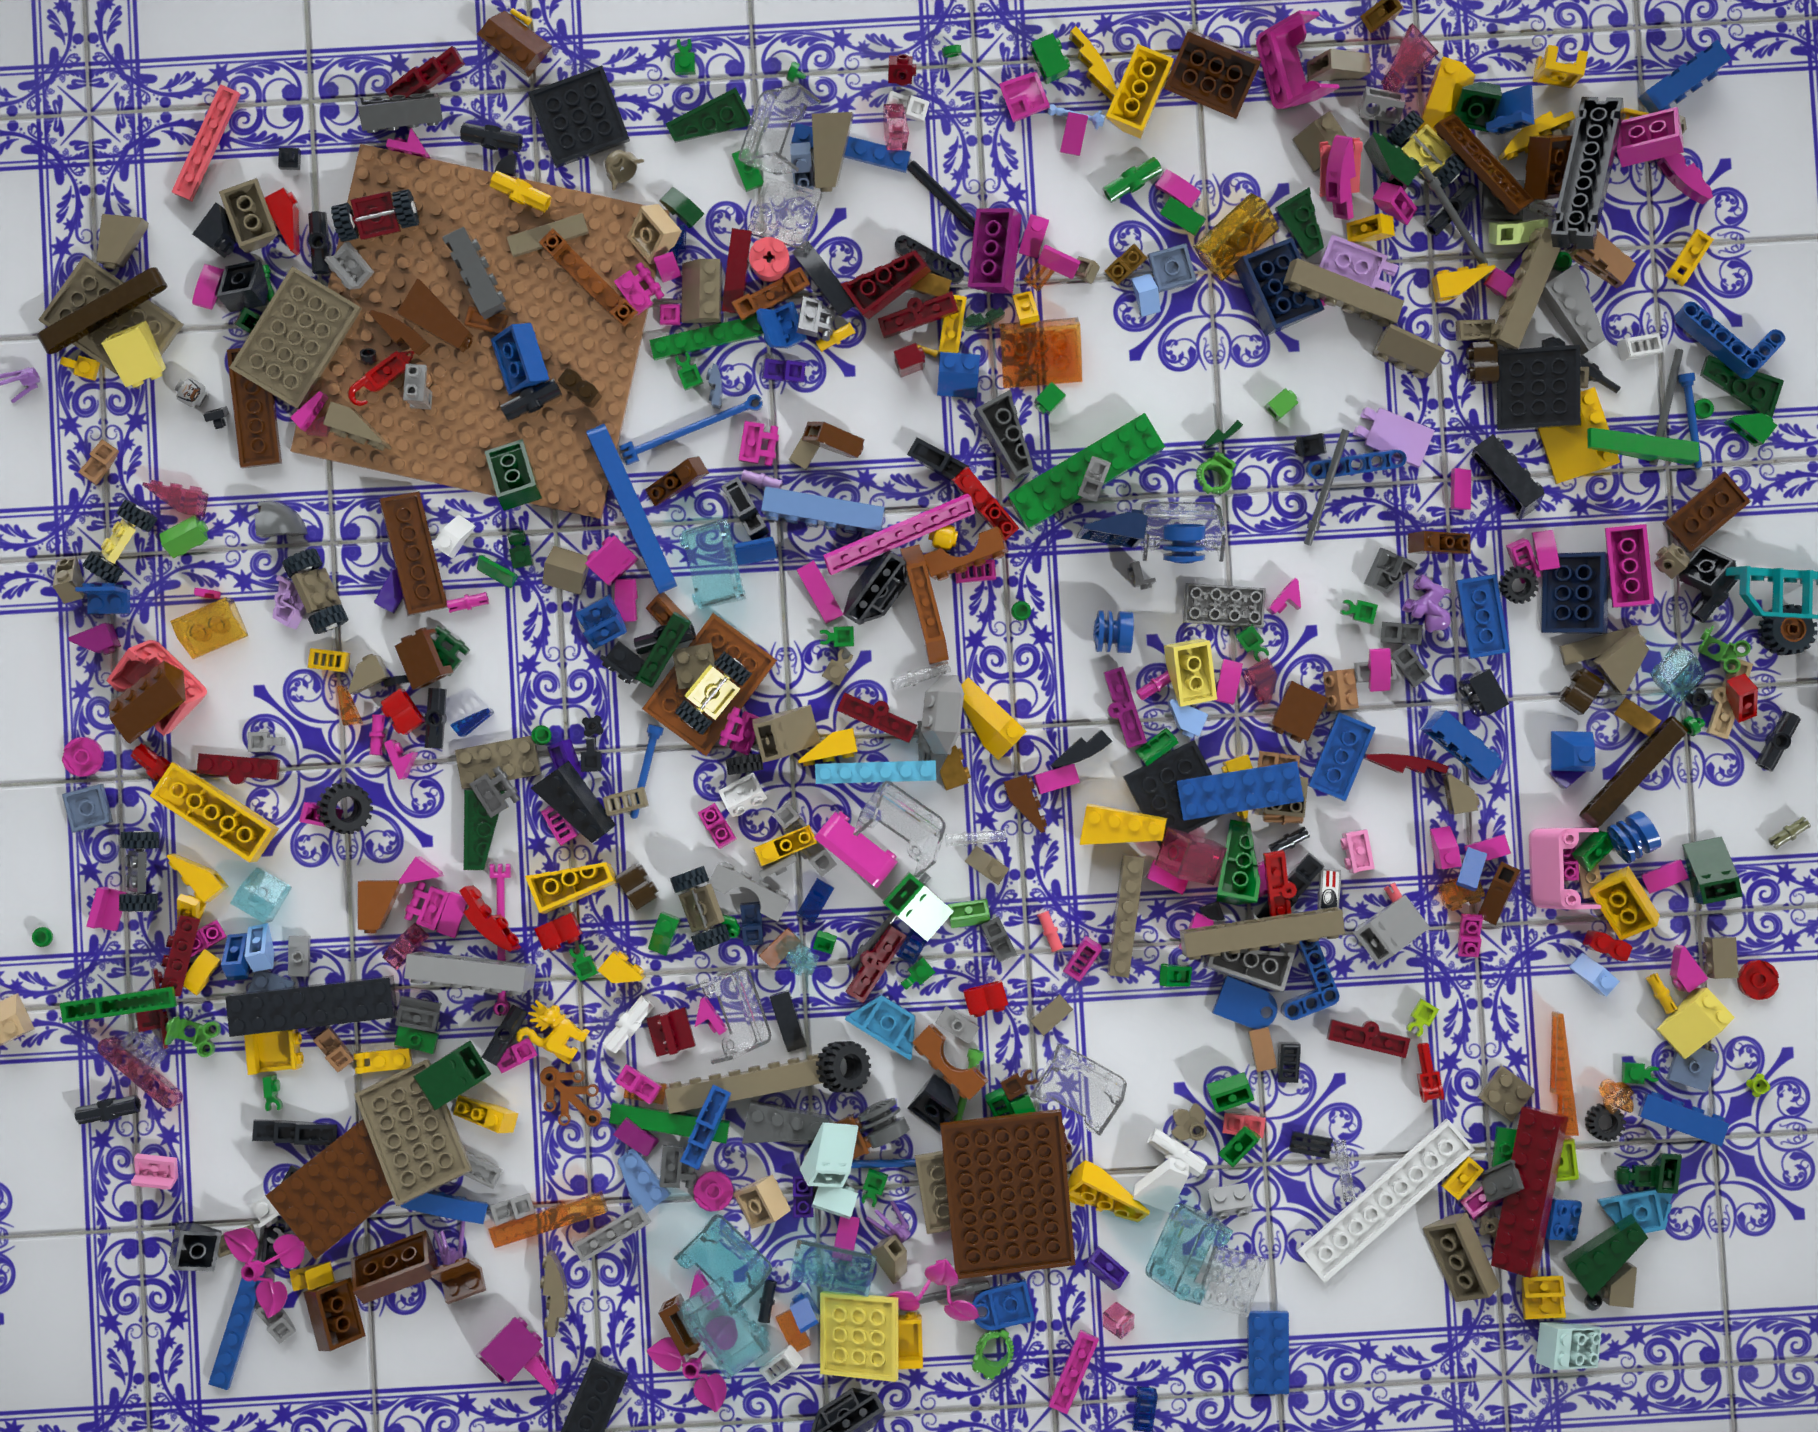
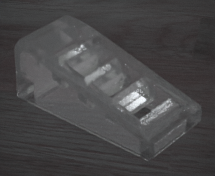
[120,1028,168,1069]

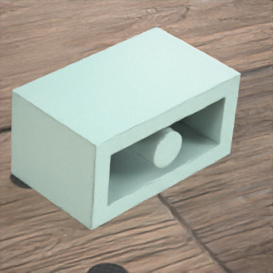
[811,1186,858,1219]

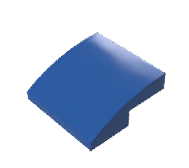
[575,594,627,650]

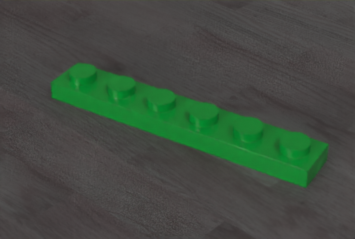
[649,315,764,360]

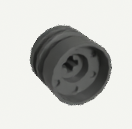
[857,1098,910,1148]

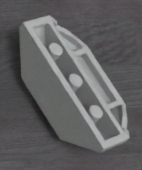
[921,675,964,755]

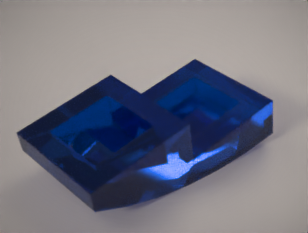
[668,225,687,262]
[796,878,834,924]

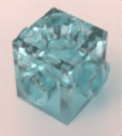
[786,945,819,976]

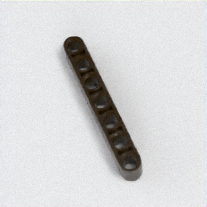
[37,267,168,354]
[1579,715,1688,828]

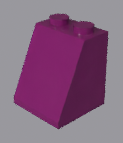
[476,1317,544,1384]

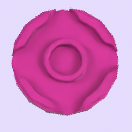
[62,737,104,777]
[693,1170,734,1212]

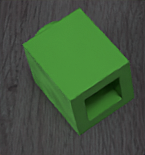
[1264,388,1299,421]

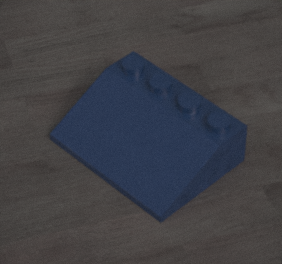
[1233,238,1325,337]
[1076,509,1148,549]
[1541,552,1609,634]

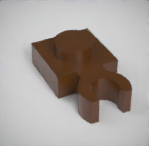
[1000,1069,1038,1100]

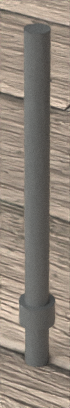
[1420,165,1488,264]
[1649,349,1683,465]
[1304,429,1350,546]
[848,872,931,969]
[918,1280,990,1304]

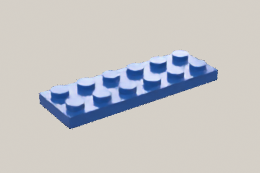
[1177,761,1304,821]

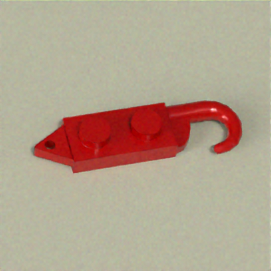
[348,351,415,406]

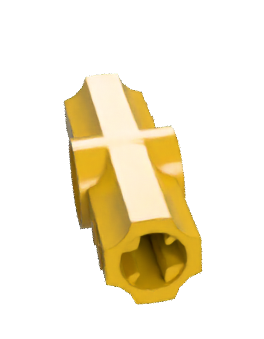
[489,171,552,213]

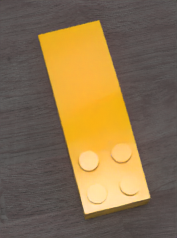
[150,762,279,863]

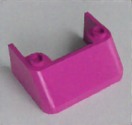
[1256,10,1339,109]
[814,811,898,888]

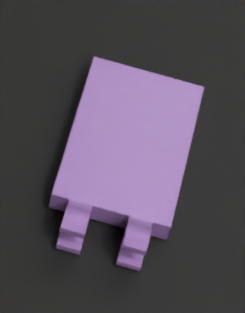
[1319,235,1399,294]
[1353,407,1435,468]

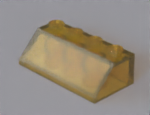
[1193,193,1280,281]

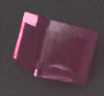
[1103,1302,1135,1339]

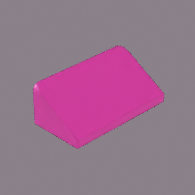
[1060,112,1088,156]
[1038,245,1081,279]
[1450,468,1472,510]
[1146,859,1190,895]
[1460,1186,1504,1221]

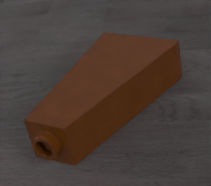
[397,278,473,353]

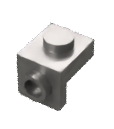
[1127,561,1156,590]

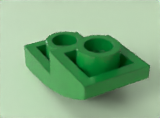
[1160,196,1206,236]

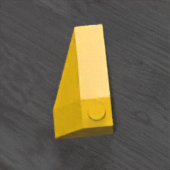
[1416,56,1476,134]
[961,677,1027,760]
[1068,1160,1150,1222]

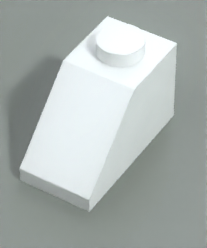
[432,515,476,558]

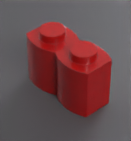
[381,688,425,735]
[534,912,583,952]
[1582,930,1632,961]
[963,980,1008,1017]

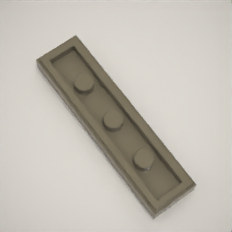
[507,213,589,257]
[1559,625,1639,666]

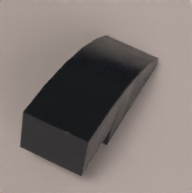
[907,437,971,483]
[721,477,770,540]
[1051,730,1113,767]
[770,990,807,1052]

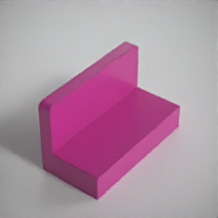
[86,887,127,931]

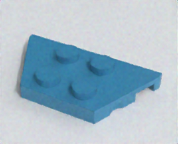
[845,995,916,1060]
[1597,1188,1673,1233]

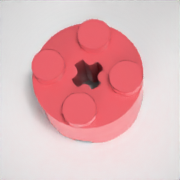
[749,237,790,282]

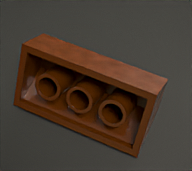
[109,661,186,744]
[351,1230,438,1304]

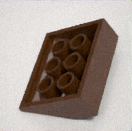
[1164,29,1262,119]

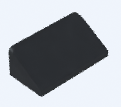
[257,1225,285,1268]

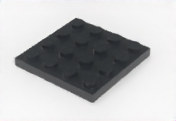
[528,65,630,168]
[1497,345,1581,431]
[1123,740,1224,847]

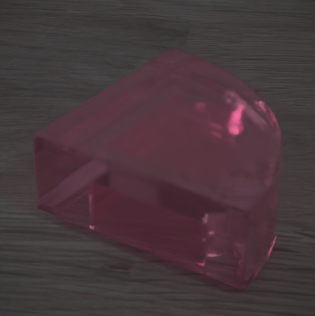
[306,417,329,438]

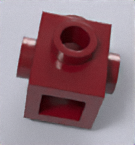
[888,54,917,86]

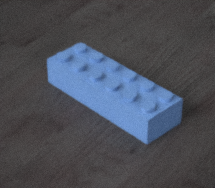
[761,486,885,536]

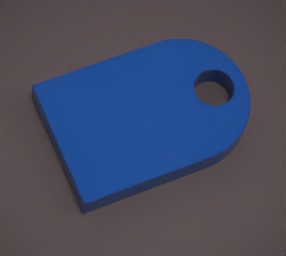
[1212,975,1278,1029]
[972,1279,1035,1330]

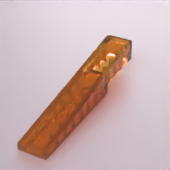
[1550,1011,1579,1136]
[488,1191,608,1248]

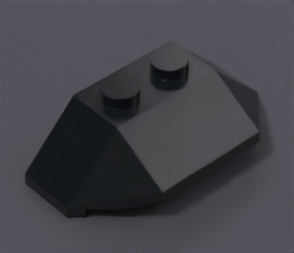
[843,550,908,625]
[811,1388,886,1432]

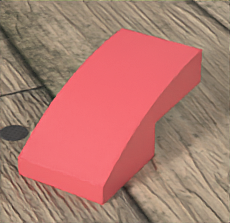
[1222,1112,1266,1138]

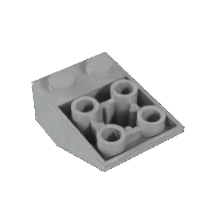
[1354,895,1430,965]

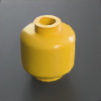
[928,525,958,550]

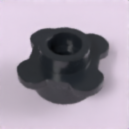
[1686,688,1710,711]
[582,715,604,737]

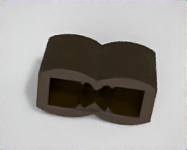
[1466,341,1499,385]
[558,368,602,408]
[1559,668,1605,715]
[615,863,659,910]

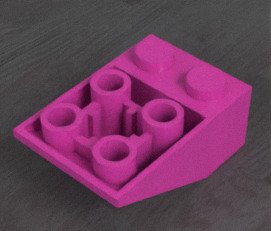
[585,535,639,587]

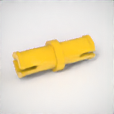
[815,322,856,352]
[1646,973,1678,1014]

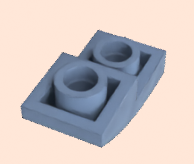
[706,363,723,409]

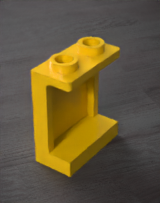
[244,1029,304,1075]
[898,1312,923,1369]

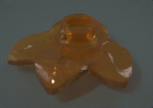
[1599,1079,1634,1114]

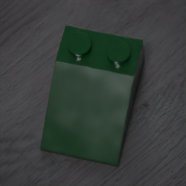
[484,439,542,511]

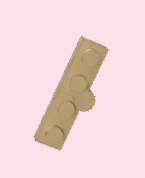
[1706,658,1753,739]

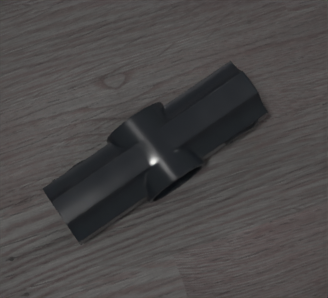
[460,123,523,152]
[1424,181,1479,236]
[308,211,331,275]
[500,379,562,421]
[1689,576,1738,623]
[634,623,696,655]
[424,688,447,749]
[1755,711,1801,772]
[481,1004,528,1066]
[74,1095,141,1125]

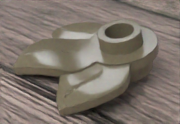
[1171,1103,1207,1141]

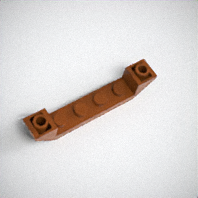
[539,228,638,327]
[900,544,949,665]

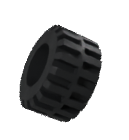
[316,782,373,834]
[816,1041,871,1093]

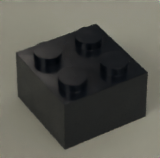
[1458,669,1509,717]

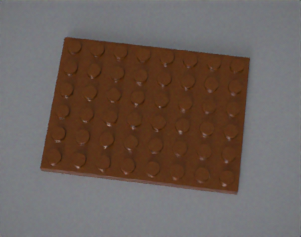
[940,1109,1076,1279]

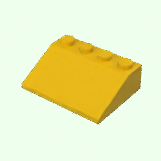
[1537,387,1620,484]

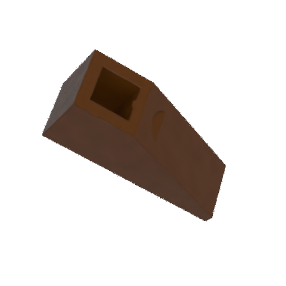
[645,456,709,506]
[1408,531,1471,554]
[1003,774,1047,833]
[1478,861,1522,926]

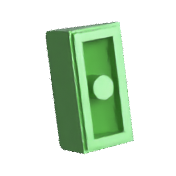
[948,899,990,928]

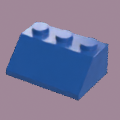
[491,323,549,396]

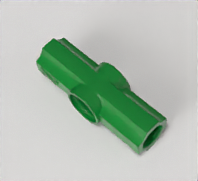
[1103,157,1163,203]

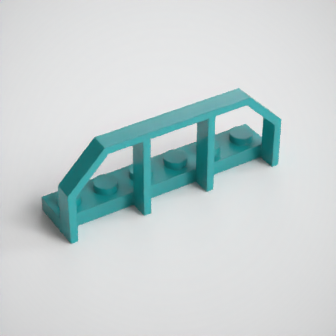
[1726,566,1818,620]

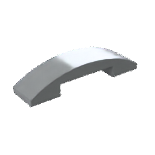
[772,802,837,877]

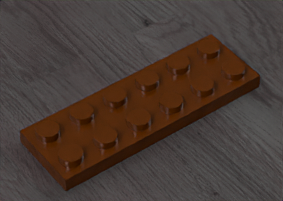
[1433,113,1534,215]
[227,348,282,468]
[379,491,447,616]

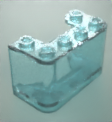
[1145,1203,1233,1305]
[682,1276,771,1379]

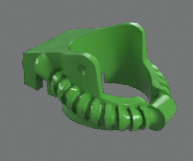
[1196,452,1237,494]
[972,1329,1014,1380]

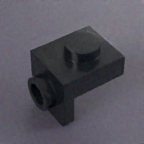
[1294,433,1327,458]

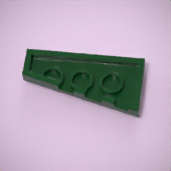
[665,87,754,143]
[1700,355,1784,417]
[463,790,505,870]

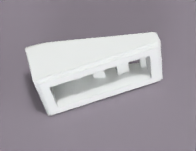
[1617,333,1664,361]
[759,1345,803,1385]

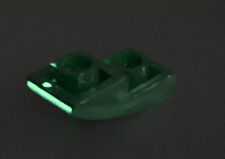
[963,307,1005,331]

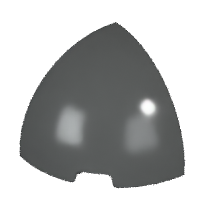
[255,501,308,538]

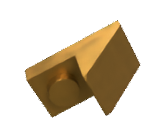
[1360,0,1404,33]

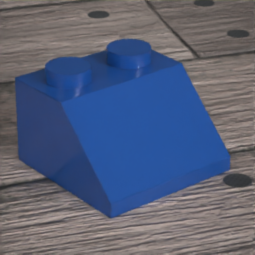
[937,352,980,399]

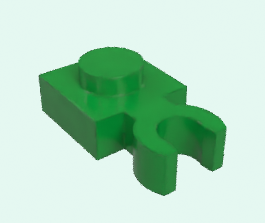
[674,39,696,75]
[675,352,704,391]
[1340,600,1378,625]
[1236,624,1269,662]
[820,626,854,647]
[569,944,599,982]
[1622,1062,1659,1084]
[862,1168,888,1207]

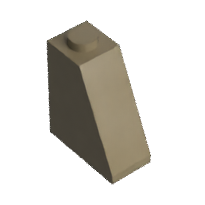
[1307,49,1371,82]
[96,214,149,270]
[1592,632,1649,695]

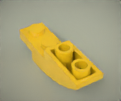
[1498,111,1575,161]

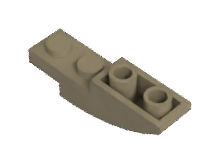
[540,1250,568,1337]

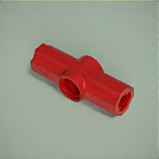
[130,743,171,782]

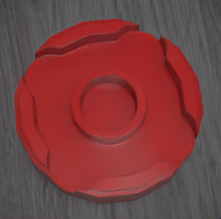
[1737,960,1779,1000]

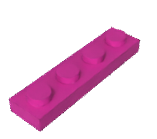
[1048,1330,1099,1414]

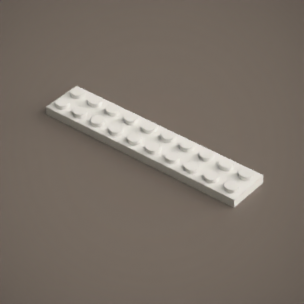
[1297,1118,1475,1283]

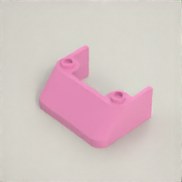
[1529,827,1601,909]

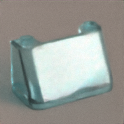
[679,518,747,609]
[673,1214,772,1315]

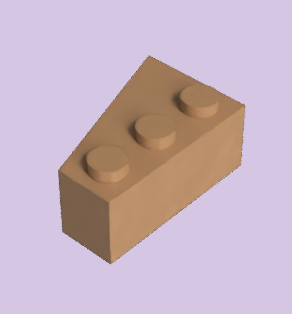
[1569,230,1636,289]

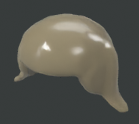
[605,150,644,191]

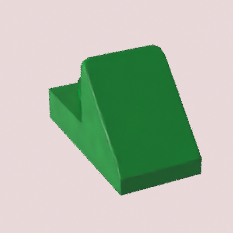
[1159,964,1192,987]

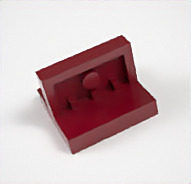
[646,1007,696,1057]

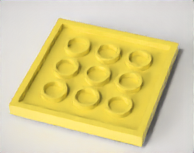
[820,1291,898,1382]

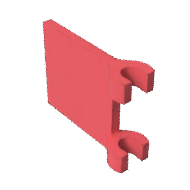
[1319,137,1363,197]

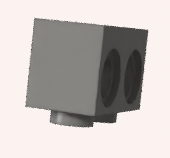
[1359,86,1405,125]

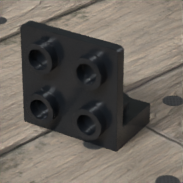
[600,641,645,684]

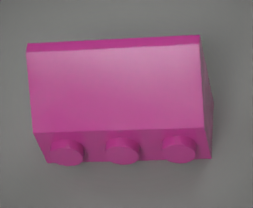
[1617,107,1684,167]

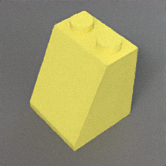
[101,321,166,388]

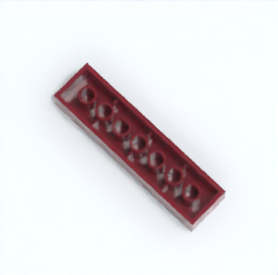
[1491,1106,1569,1278]

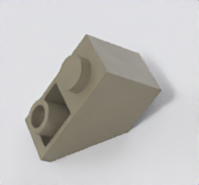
[53,556,84,604]
[870,1234,907,1284]

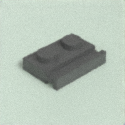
[395,996,442,1032]
[1479,1160,1524,1202]

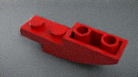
[952,467,1019,541]
[459,885,521,952]

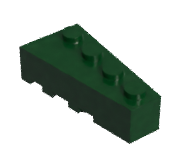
[1563,1214,1648,1298]

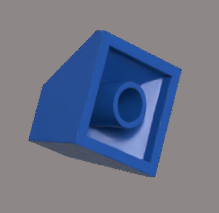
[1551,731,1595,772]

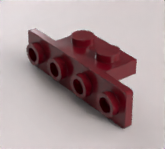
[161,915,200,997]
[135,968,168,1049]

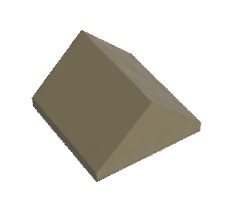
[542,546,589,595]

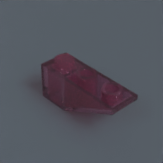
[142,480,209,517]

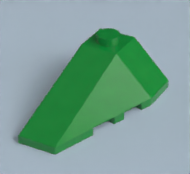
[1216,819,1261,905]

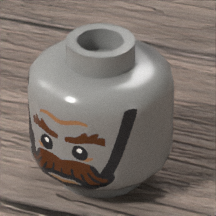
[175,378,207,407]

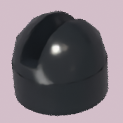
[360,348,377,365]
[1584,1293,1602,1311]

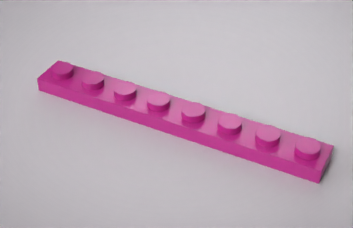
[823,493,975,575]

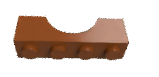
[923,526,1009,581]
[912,1024,989,1100]

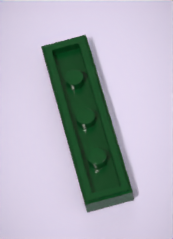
[635,612,691,688]

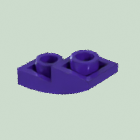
[793,1176,814,1218]

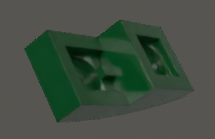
[659,187,704,229]
[1202,420,1243,449]

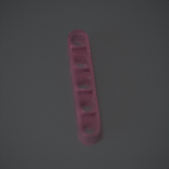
[97,1037,183,1108]

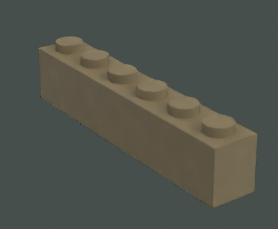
[1489,227,1560,349]
[1283,258,1404,327]
[1107,854,1145,978]

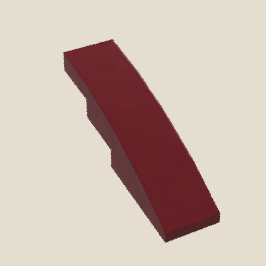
[385,46,465,99]
[722,228,752,314]
[1363,753,1449,774]

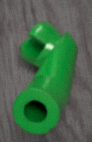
[721,914,740,938]

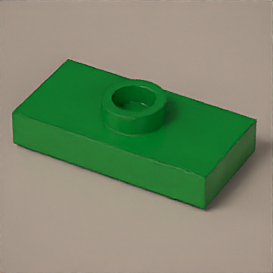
[732,147,765,192]
[1135,728,1179,766]
[394,1026,439,1054]
[1491,1126,1517,1167]

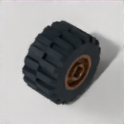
[1758,604,1818,656]

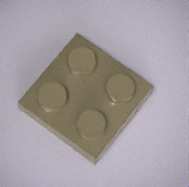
[673,643,717,689]
[1478,1065,1535,1122]

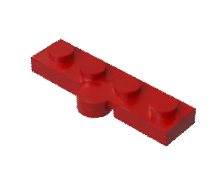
[1263,850,1297,917]

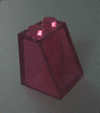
[1381,23,1439,93]
[1155,827,1227,885]

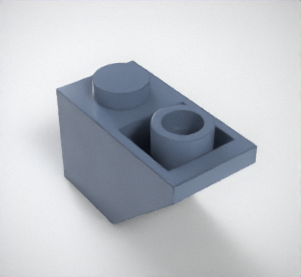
[790,142,814,191]

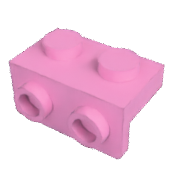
[1340,829,1375,874]
[131,1153,178,1189]

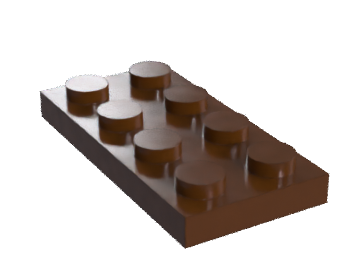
[1662,471,1751,553]

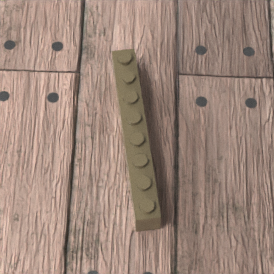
[1179,907,1345,960]
[665,1053,823,1114]

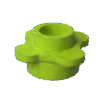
[1746,1073,1770,1097]

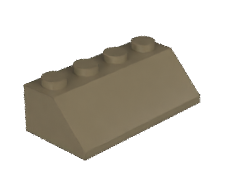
[1423,1212,1500,1302]

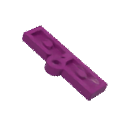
[1103,666,1147,748]

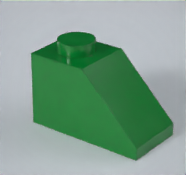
[1724,413,1778,447]
[648,912,681,956]

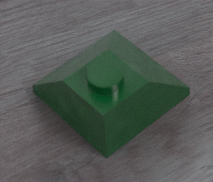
[1454,82,1502,132]

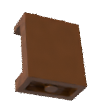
[395,627,454,690]
[1268,681,1328,743]
[658,1293,703,1356]

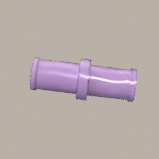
[741,469,783,489]

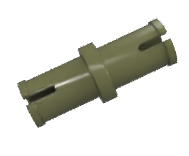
[1768,817,1811,849]

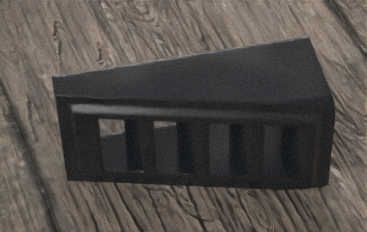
[1278,1042,1301,1083]

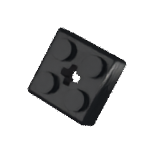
[1678,546,1736,596]

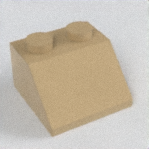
[627,204,682,264]
[0,993,35,1046]
[733,1174,791,1229]

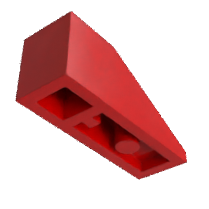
[265,187,300,256]

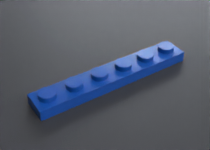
[791,123,911,173]
[208,1271,266,1390]

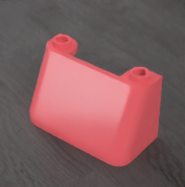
[106,640,207,736]

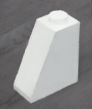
[1133,1157,1189,1213]

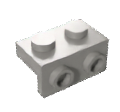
[324,242,374,289]
[1207,1183,1253,1220]

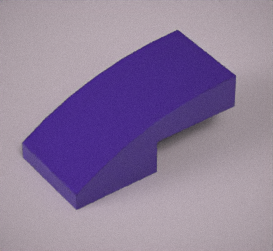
[762,358,806,383]

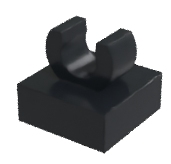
[278,148,301,170]
[203,406,229,429]

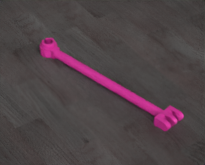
[490,864,511,1016]

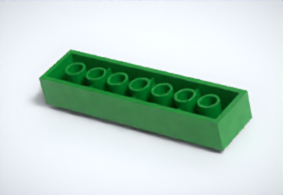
[1007,413,1165,531]

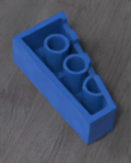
[1639,39,1731,113]
[1421,710,1503,780]
[1638,1091,1729,1147]

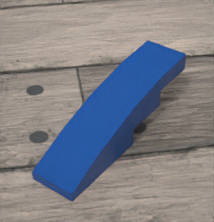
[680,1085,732,1170]
[400,1191,488,1224]

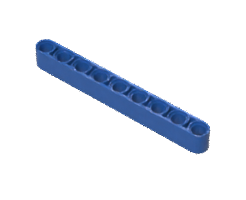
[586,424,677,594]

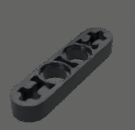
[895,235,964,284]

